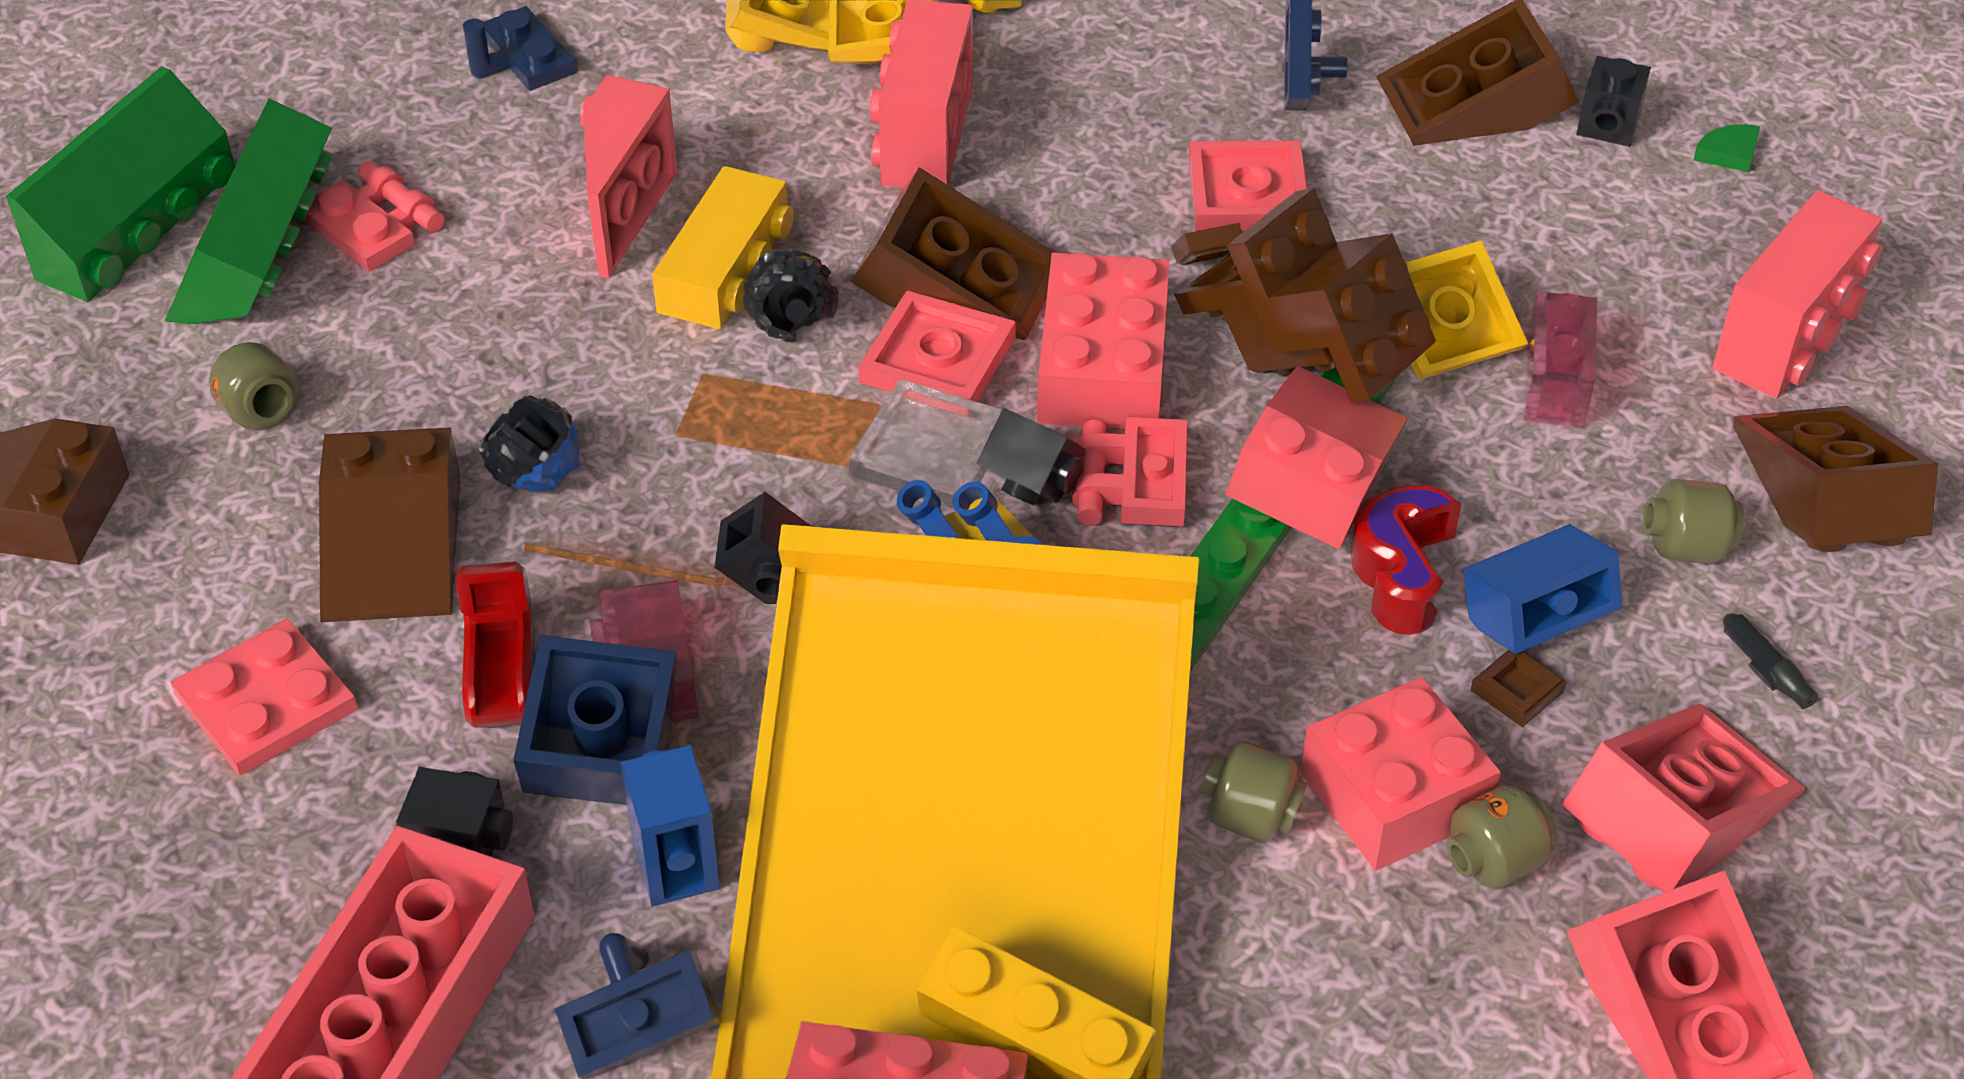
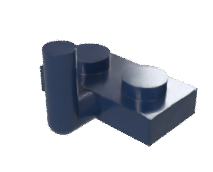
[1282,0,1347,111]
[463,6,577,91]
[555,933,722,1079]

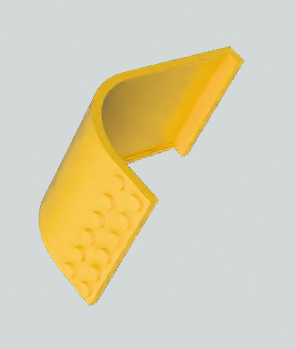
[710,524,1199,1079]

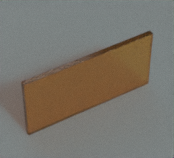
[675,373,880,469]
[524,541,736,587]

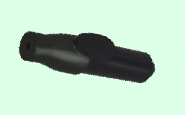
[1723,613,1819,710]

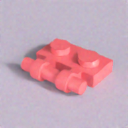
[304,161,445,272]
[1072,417,1187,527]

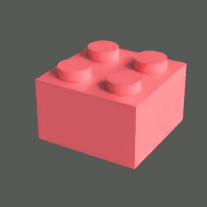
[1300,676,1501,871]

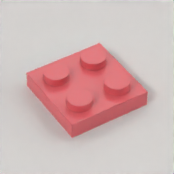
[1188,141,1307,232]
[859,290,1016,416]
[170,618,358,776]

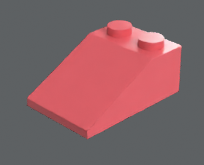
[580,75,678,278]
[1225,366,1408,550]
[1562,703,1806,893]
[1567,870,1815,1079]

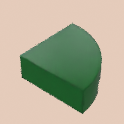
[1693,124,1760,172]

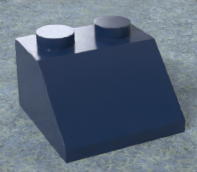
[513,635,677,805]

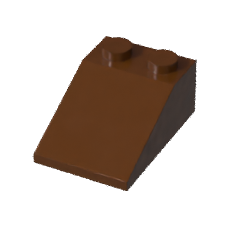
[1376,0,1579,146]
[850,167,1055,340]
[1733,406,1938,552]
[0,418,130,565]
[319,427,460,622]

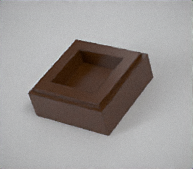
[1171,223,1242,265]
[1471,650,1567,728]

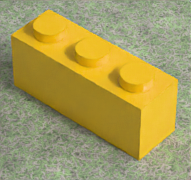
[652,166,794,329]
[917,925,1156,1079]

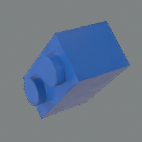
[1464,524,1622,654]
[621,745,720,907]

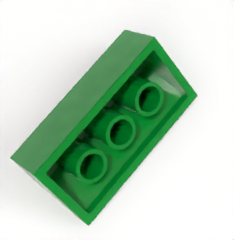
[6,66,235,303]
[164,98,334,324]

